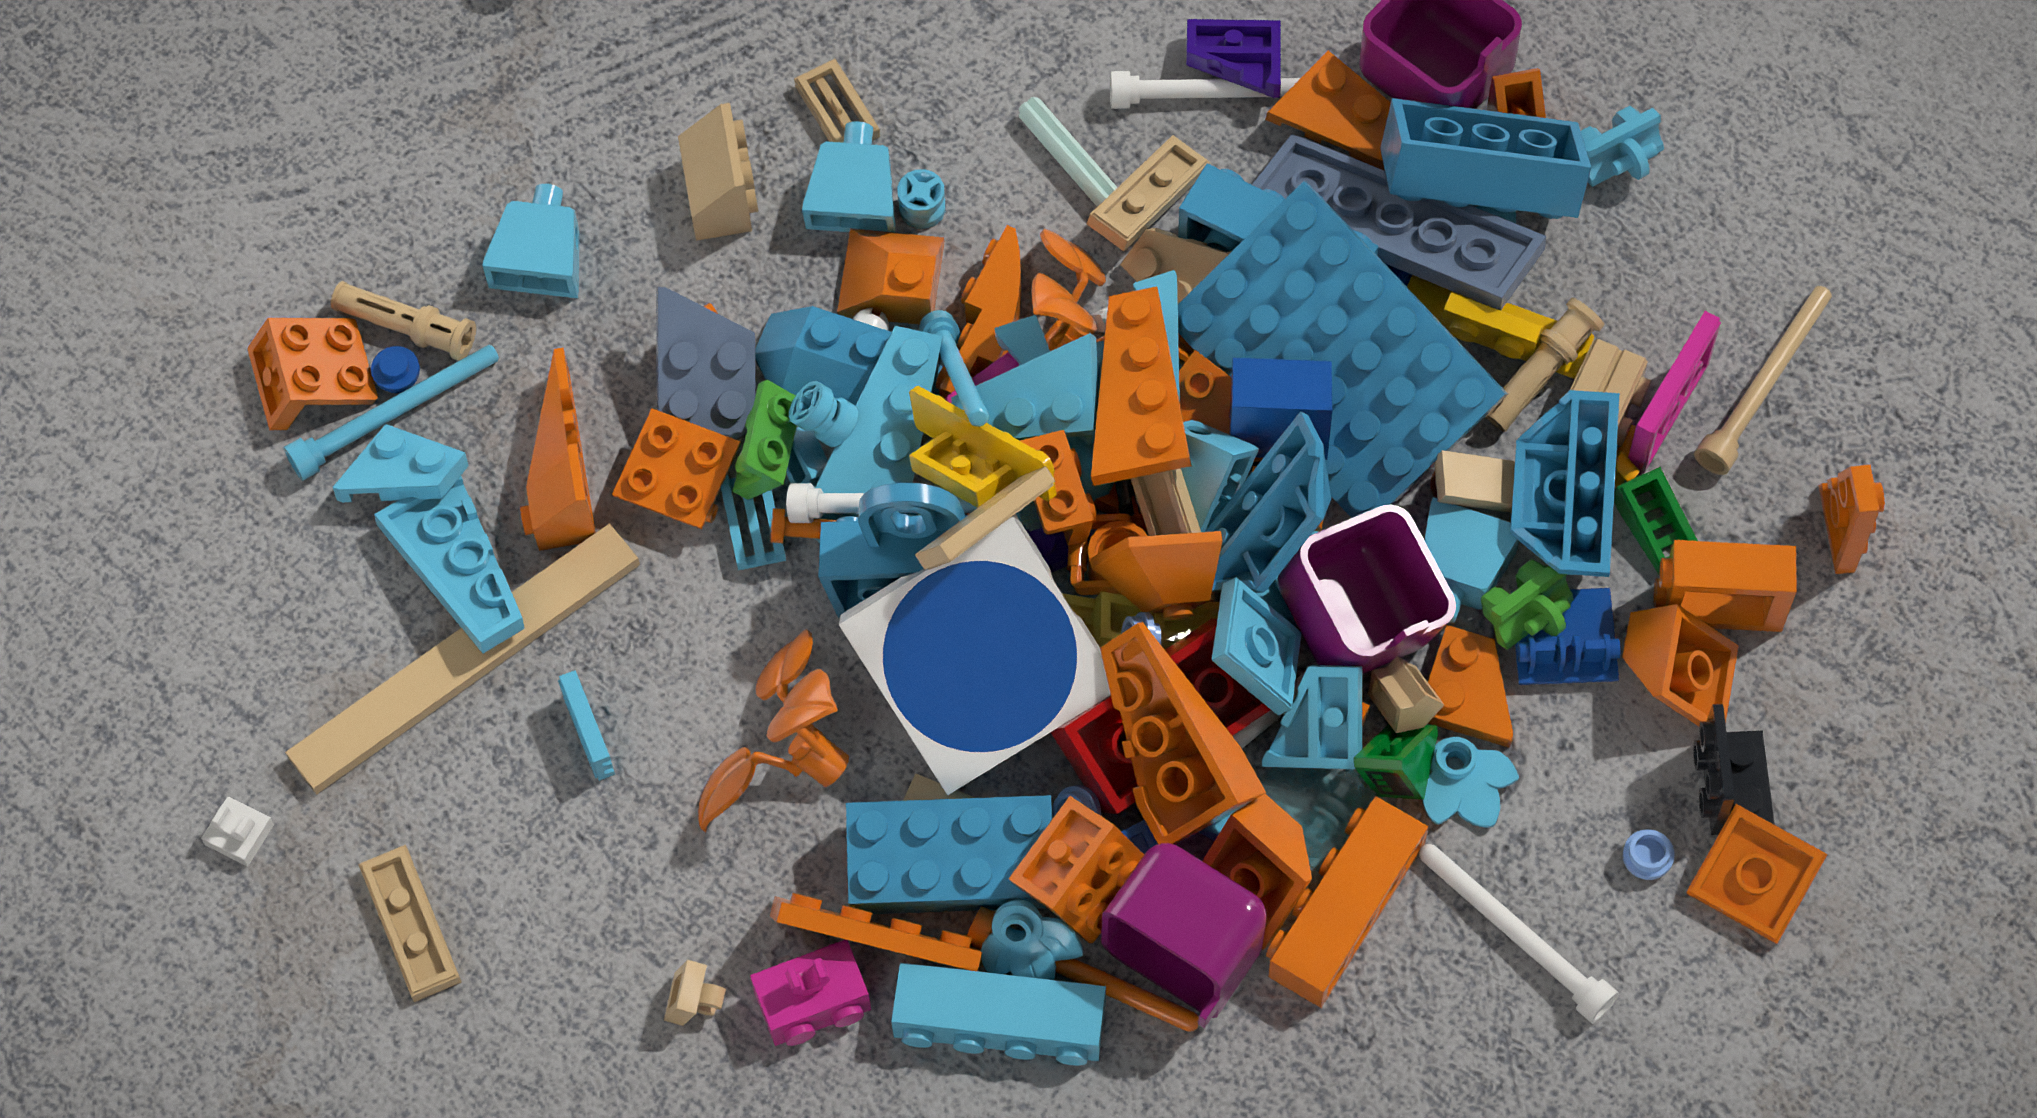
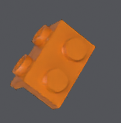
[1020,430,1096,546]

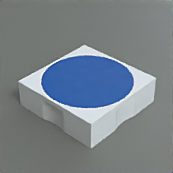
[839,514,1111,795]

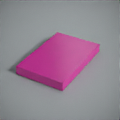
[1628,311,1721,476]

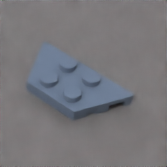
[656,287,755,440]

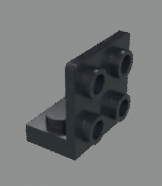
[1693,704,1775,835]

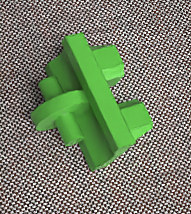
[1481,559,1574,650]

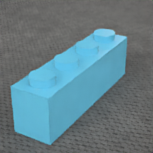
[891,963,1106,1066]

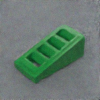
[1614,467,1698,575]

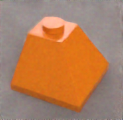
[837,228,945,325]
[1091,531,1222,620]
[1622,604,1739,727]
[1202,794,1312,950]

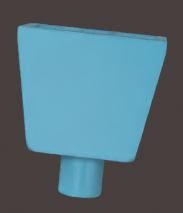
[802,121,896,233]
[482,184,580,298]
[1181,420,1259,532]
[1424,497,1520,623]

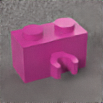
[750,939,871,1046]

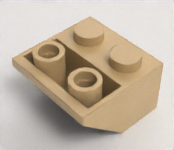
[678,103,759,241]

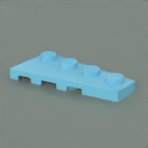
[374,476,525,653]

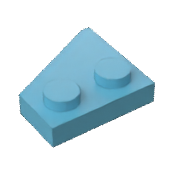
[333,424,469,503]
[1262,665,1362,769]

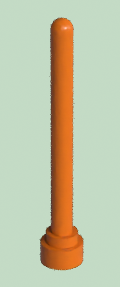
[967,906,1199,1032]

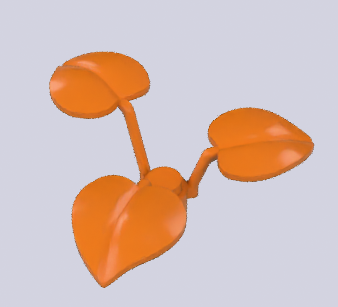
[1032,229,1195,362]
[698,629,849,833]

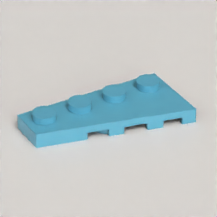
[815,326,943,517]

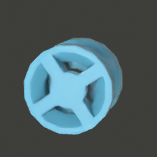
[897,169,946,229]

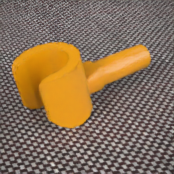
[1615,425,1639,488]

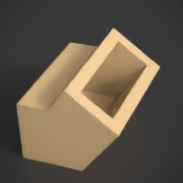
[1368,657,1444,733]

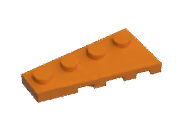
[1091,286,1192,486]
[770,893,982,971]

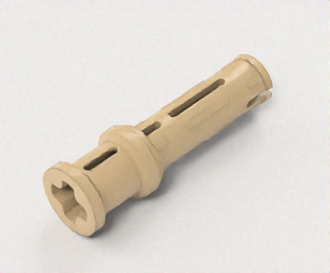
[331,281,476,361]
[1485,298,1605,432]

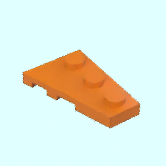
[1265,50,1391,171]
[1818,464,1885,574]

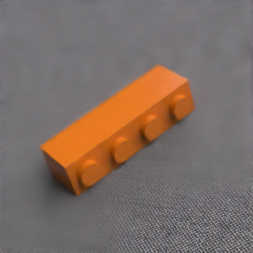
[1266,796,1429,1008]

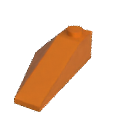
[520,347,596,551]
[1100,622,1266,844]

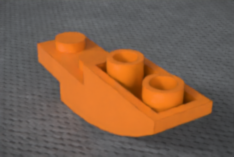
[936,225,1022,399]

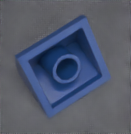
[1229,358,1333,460]

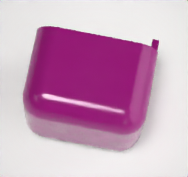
[1359,0,1522,109]
[1277,505,1456,674]
[1101,843,1266,1029]

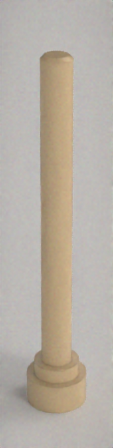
[1694,286,1832,475]

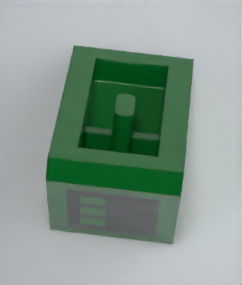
[1354,724,1438,800]

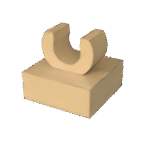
[664,960,726,1026]

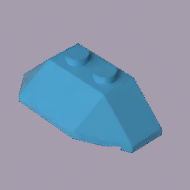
[755,306,942,406]
[1510,390,1620,577]
[1205,411,1331,593]

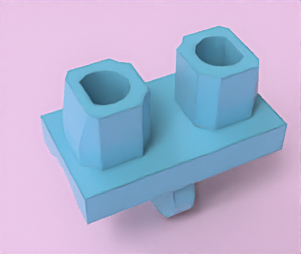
[1581,106,1664,187]

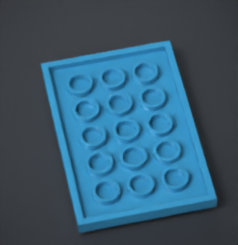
[1178,181,1508,518]

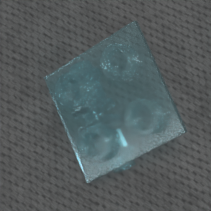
[1261,767,1377,872]

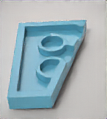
[951,333,1099,441]

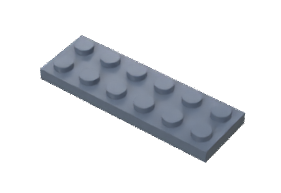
[1252,134,1546,311]

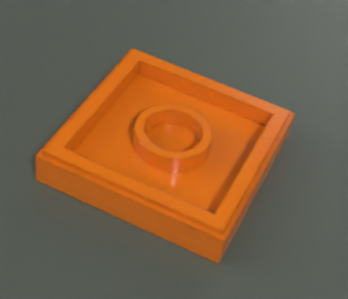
[1686,804,1828,944]

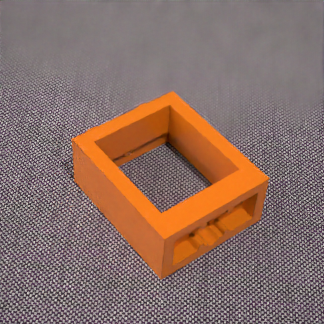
[1653,540,1797,632]

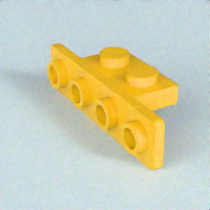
[1407,275,1594,379]
[909,386,1057,508]

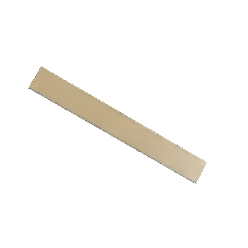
[285,523,640,795]

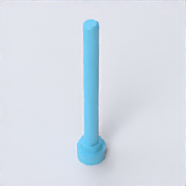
[919,310,989,427]
[283,345,499,481]

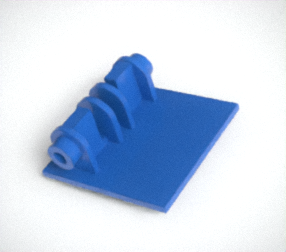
[1511,588,1621,685]

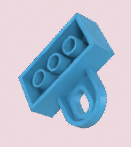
[818,483,1024,618]

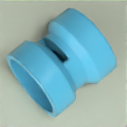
[789,381,858,447]

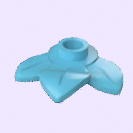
[1422,737,1519,828]
[981,899,1083,980]

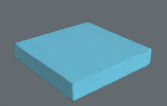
[1212,577,1301,716]

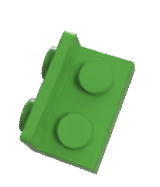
[733,380,797,500]

